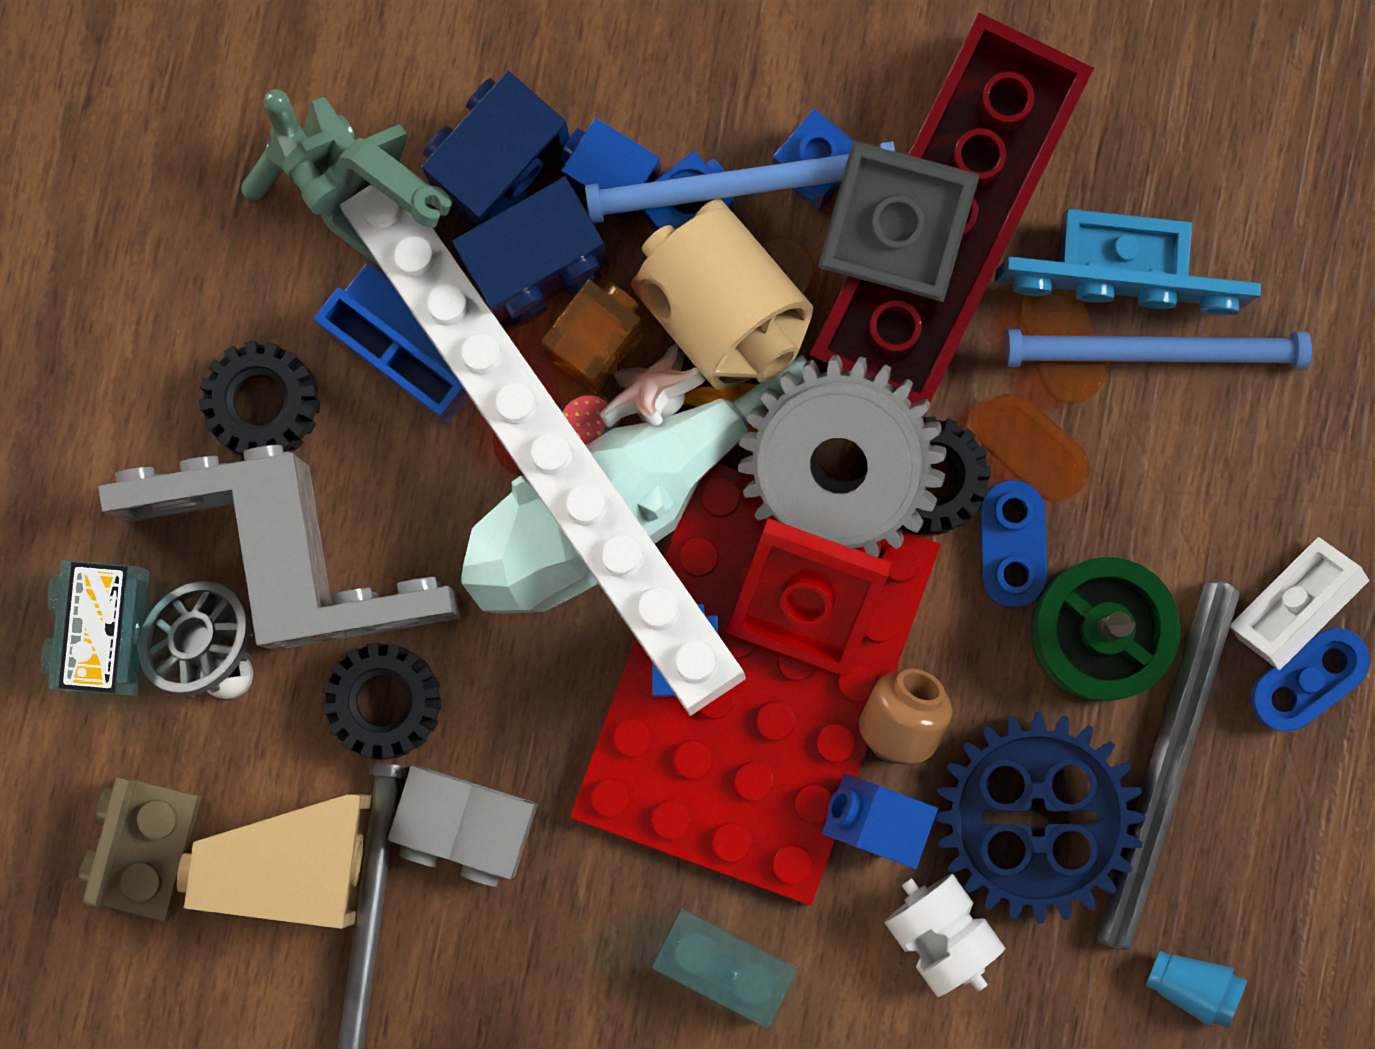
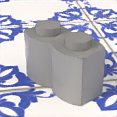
[388,765,538,887]

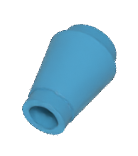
[1146,951,1248,1028]

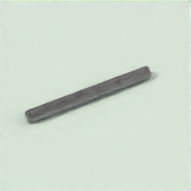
[1096,580,1240,950]

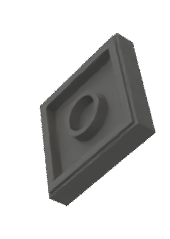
[818,140,979,302]

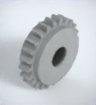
[738,355,946,558]

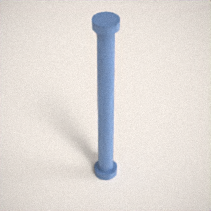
[585,141,895,223]
[1003,329,1312,370]

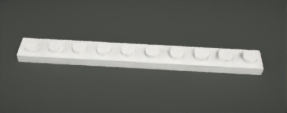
[339,184,746,716]

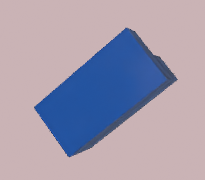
[313,263,469,425]

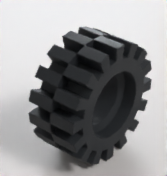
[199,341,320,457]
[901,416,991,535]
[322,643,442,759]

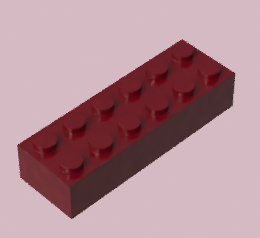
[808,13,1094,418]

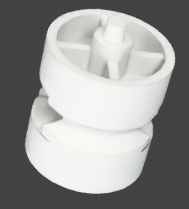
[884,873,1006,997]

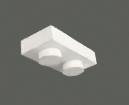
[1230,537,1369,671]

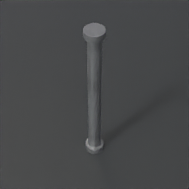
[338,761,408,1049]

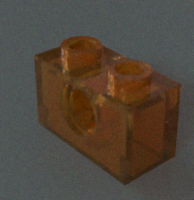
[541,279,643,397]

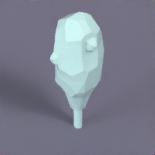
[461,355,807,614]

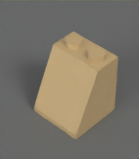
[177,794,372,929]

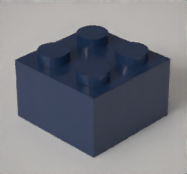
[421,70,570,228]
[452,176,608,328]

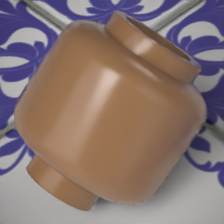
[858,668,953,765]

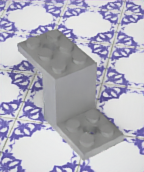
[98,445,462,651]

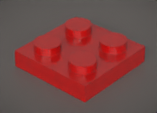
[726,518,891,677]

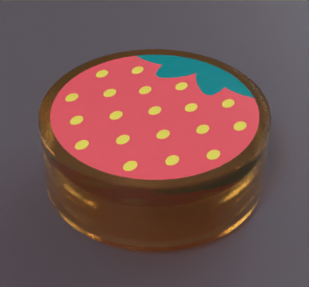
[560,392,621,445]

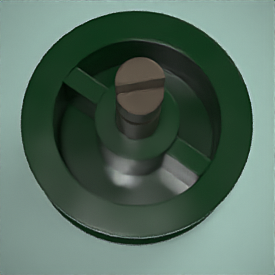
[1031,557,1181,702]

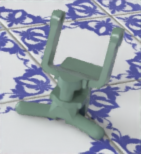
[241,89,452,268]

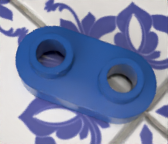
[979,480,1047,609]
[1250,628,1370,732]

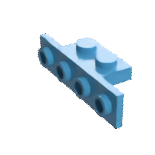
[995,209,1261,315]

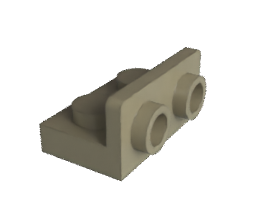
[78,777,202,922]

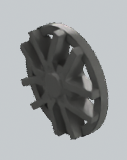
[138,581,254,698]

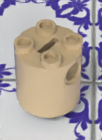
[631,199,813,390]

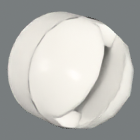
[199,659,253,699]

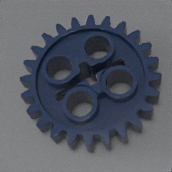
[934,713,1146,923]

